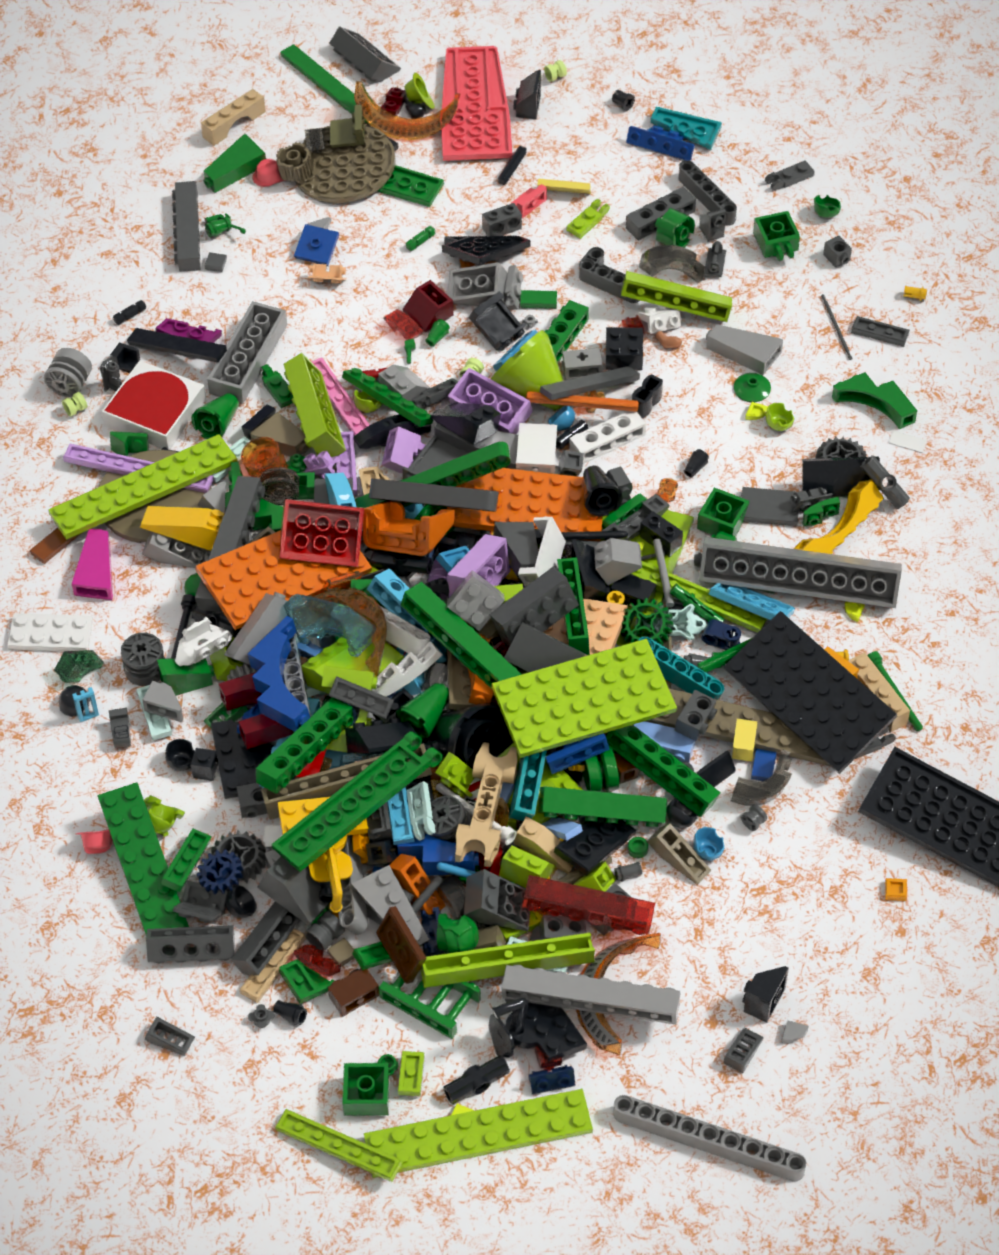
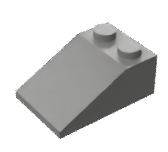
[448,262,508,306]

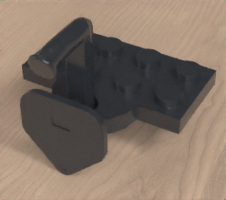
[488,998,587,1063]

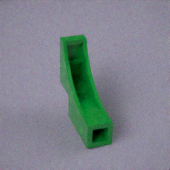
[832,372,918,429]

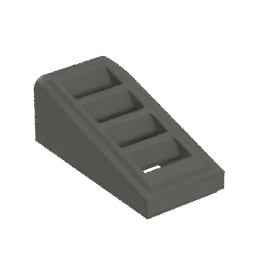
[144,1017,195,1056]
[724,1027,764,1073]

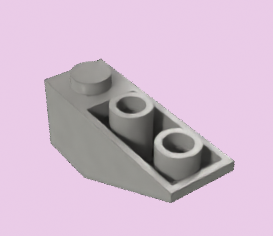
[142,532,207,568]

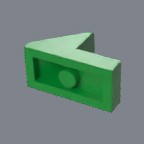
[110,431,149,456]

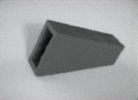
[493,522,539,580]

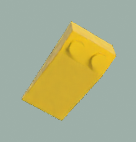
[140,506,224,551]

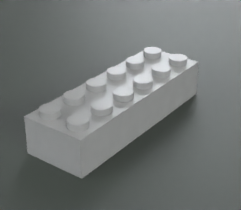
[207,301,287,403]

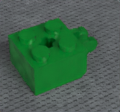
[753,211,800,261]

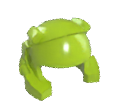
[144,795,185,837]

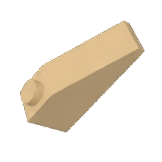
[513,817,573,874]

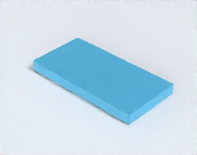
[709,583,795,620]

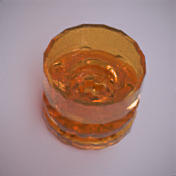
[241,437,288,488]

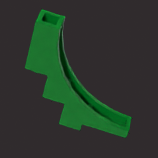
[225,461,283,532]

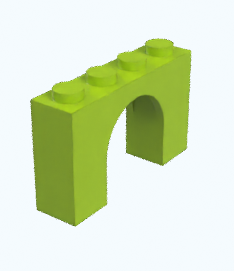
[322,666,378,754]

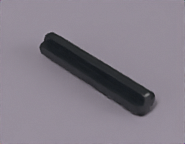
[498,145,527,185]

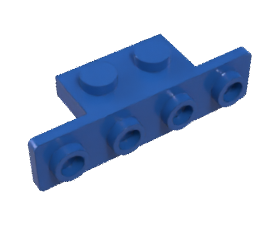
[626,126,695,161]

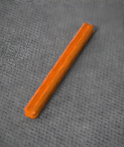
[526,391,639,412]

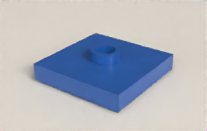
[294,224,340,266]

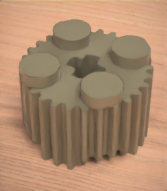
[276,142,314,184]

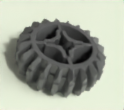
[815,436,867,459]
[211,830,266,884]

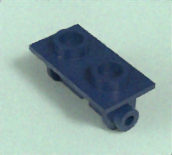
[528,1065,575,1094]

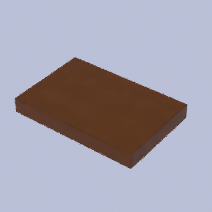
[376,906,426,984]

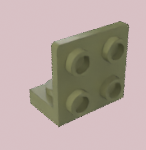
[330,104,365,148]

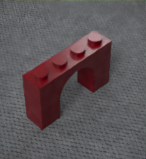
[218,672,294,749]

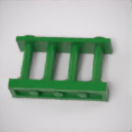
[379,975,481,1039]

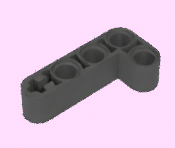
[579,247,640,303]

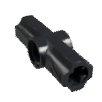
[371,550,433,575]
[192,606,242,637]
[443,1055,510,1104]

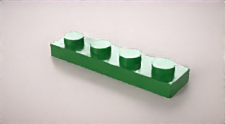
[161,828,212,892]

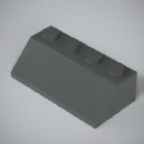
[329,26,401,82]

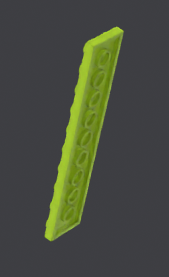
[48,434,238,540]
[364,1088,593,1178]

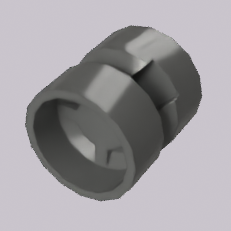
[304,911,345,952]

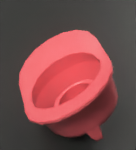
[253,159,285,187]
[76,829,113,854]

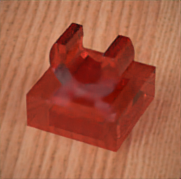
[622,315,645,335]
[534,1046,563,1071]

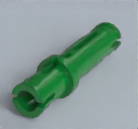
[669,583,724,622]

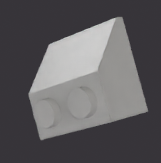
[378,365,430,401]
[594,538,642,585]

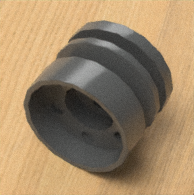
[121,633,165,686]
[422,796,472,843]

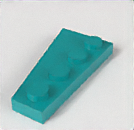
[651,106,722,150]

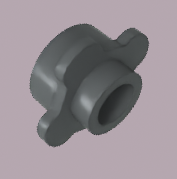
[248,1004,275,1028]

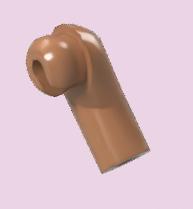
[655,331,682,349]

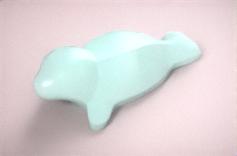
[636,604,707,640]

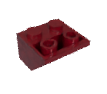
[403,280,454,332]

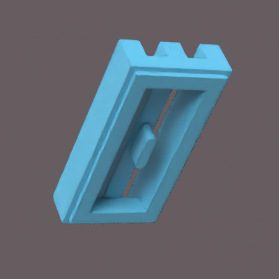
[72,687,99,722]

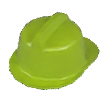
[404,73,435,109]

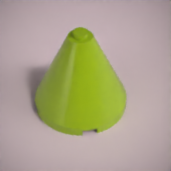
[491,330,563,411]

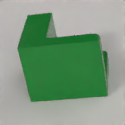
[292,472,315,500]

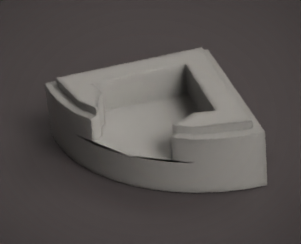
[782,1020,809,1043]

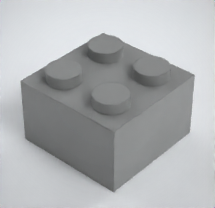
[447,570,505,631]

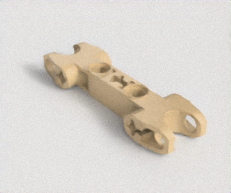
[455,742,517,867]

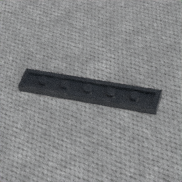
[127,328,227,363]

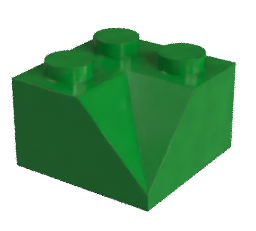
[697,487,749,537]
[342,1063,389,1116]

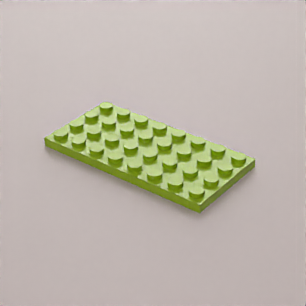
[492,639,677,758]

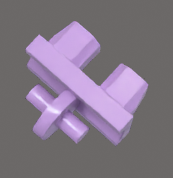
[303,451,340,479]

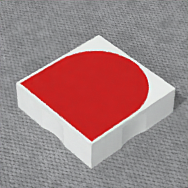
[101,360,206,450]

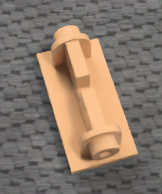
[308,263,346,283]

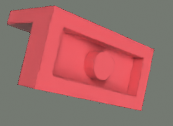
[510,184,547,218]

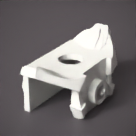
[175,617,233,667]

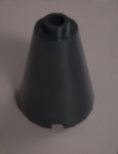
[583,465,623,517]

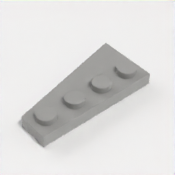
[351,865,429,946]

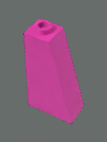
[72,529,113,600]

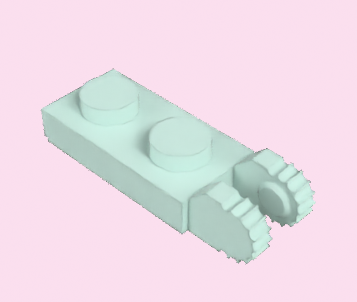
[406,781,435,841]

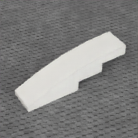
[373,641,443,696]

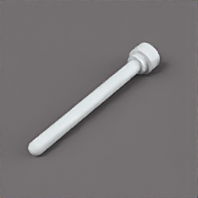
[436,783,517,845]

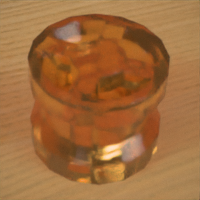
[657,478,678,502]

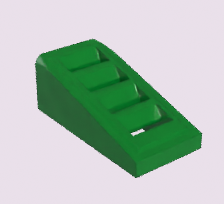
[204,702,249,729]

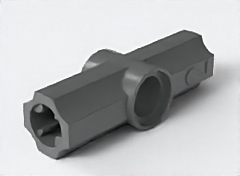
[860,455,910,509]

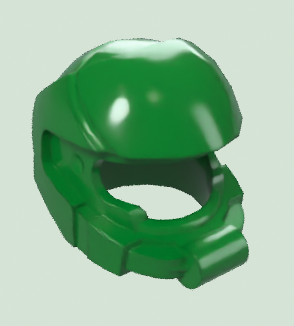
[437,914,479,954]

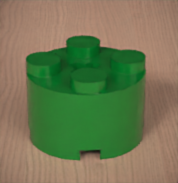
[655,208,695,250]

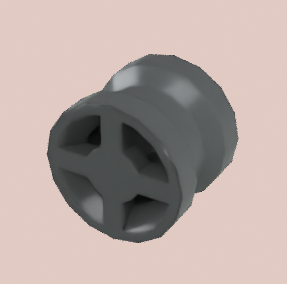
[741,804,768,831]

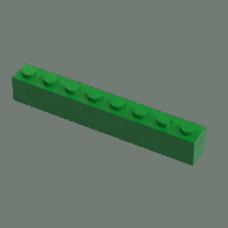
[400,581,522,689]

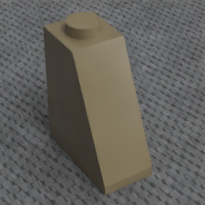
[250,412,309,457]

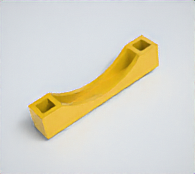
[793,480,884,554]

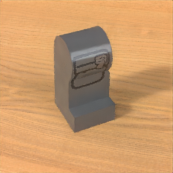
[108,707,131,748]

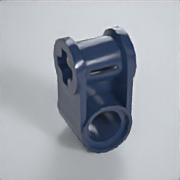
[701,619,741,650]

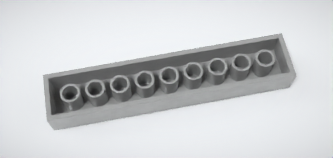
[699,537,902,608]

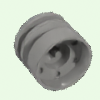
[44,348,92,397]

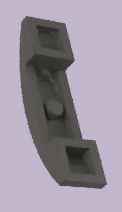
[602,494,670,541]

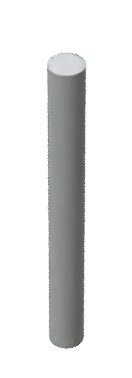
[653,539,674,607]

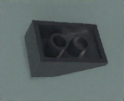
[430,403,501,445]

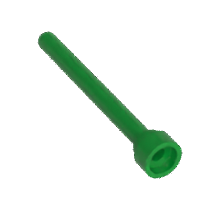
[867,651,923,731]

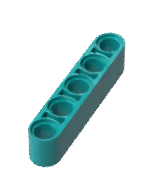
[638,637,724,700]

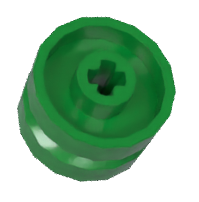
[580,745,619,792]

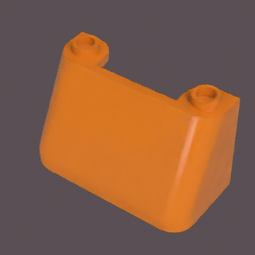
[363,501,455,556]

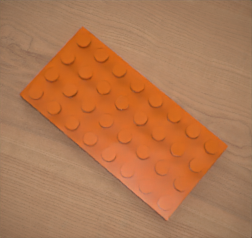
[447,468,603,542]
[195,530,372,630]

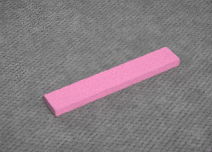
[311,357,369,436]

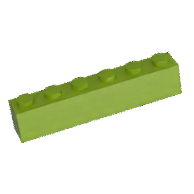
[621,271,732,322]

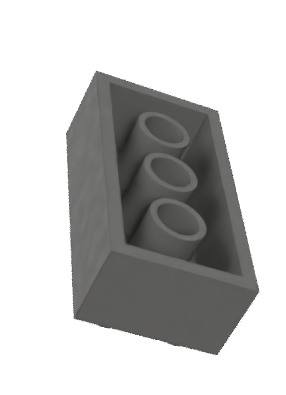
[489,567,579,647]

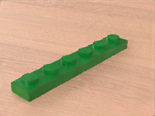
[342,368,433,427]

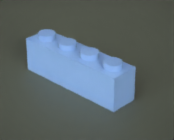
[633,721,695,763]

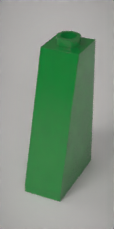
[203,133,266,193]

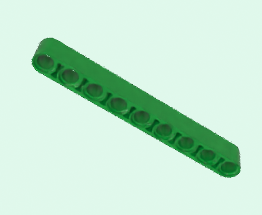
[355,441,511,508]

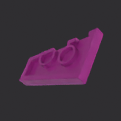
[156,318,222,343]

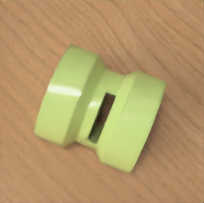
[544,60,567,82]
[459,358,484,378]
[62,392,88,417]

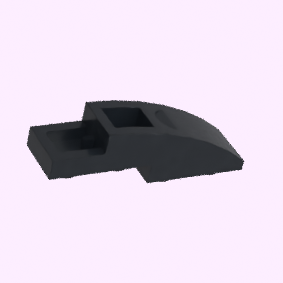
[354,414,431,449]

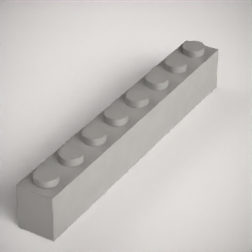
[501,965,680,1025]

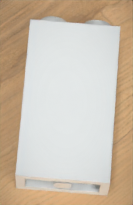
[516,423,557,474]
[518,516,566,587]

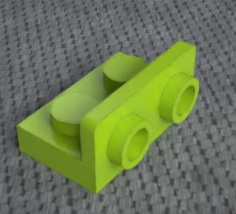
[435,752,474,798]

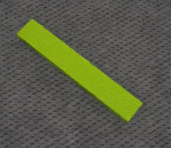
[275,1109,403,1182]

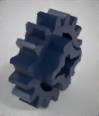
[197,849,244,895]

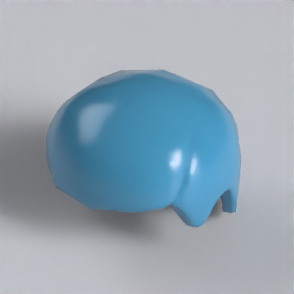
[548,406,575,431]
[693,827,725,861]

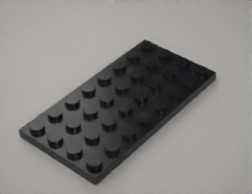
[724,611,898,774]
[858,747,999,887]

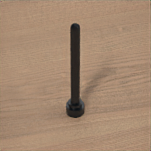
[535,529,628,545]
[171,594,197,659]

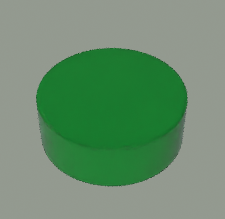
[627,837,649,858]

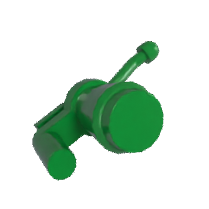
[205,213,246,237]

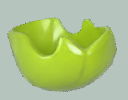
[354,390,382,413]
[766,403,795,431]

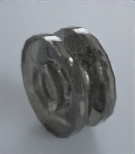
[260,467,300,505]

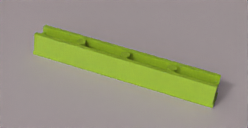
[420,933,595,988]

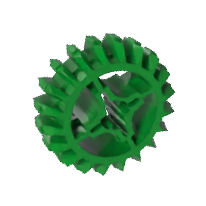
[620,598,674,646]

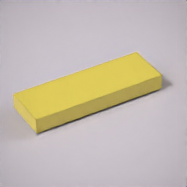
[537,179,591,194]

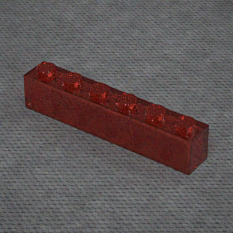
[522,875,655,935]

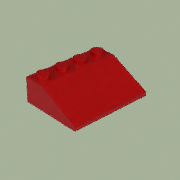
[279,499,364,567]

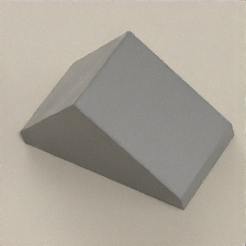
[198,482,225,514]

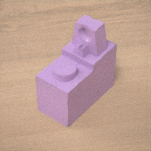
[382,426,426,473]

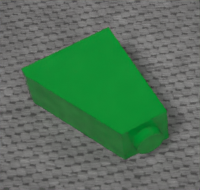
[157,658,215,696]

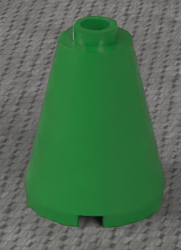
[191,393,239,439]
[396,683,449,739]

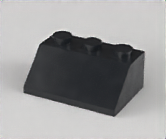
[571,539,610,602]
[345,718,422,753]

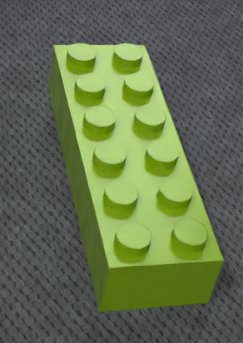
[283,352,346,457]

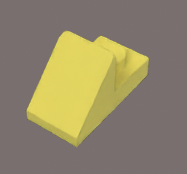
[732,719,757,762]

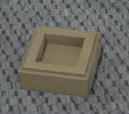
[327,938,354,967]

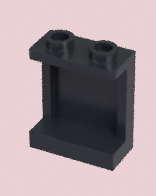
[468,291,527,351]

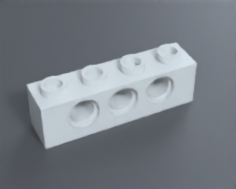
[569,411,646,464]

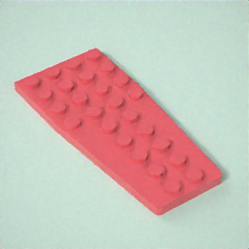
[441,46,512,161]

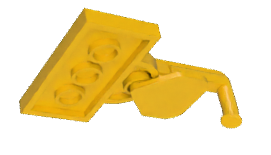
[277,797,368,913]

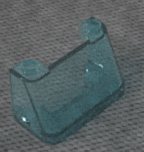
[283,594,378,657]

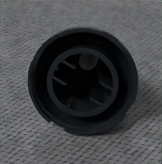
[430,703,514,770]

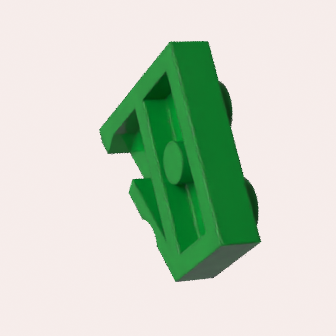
[279,959,334,1004]

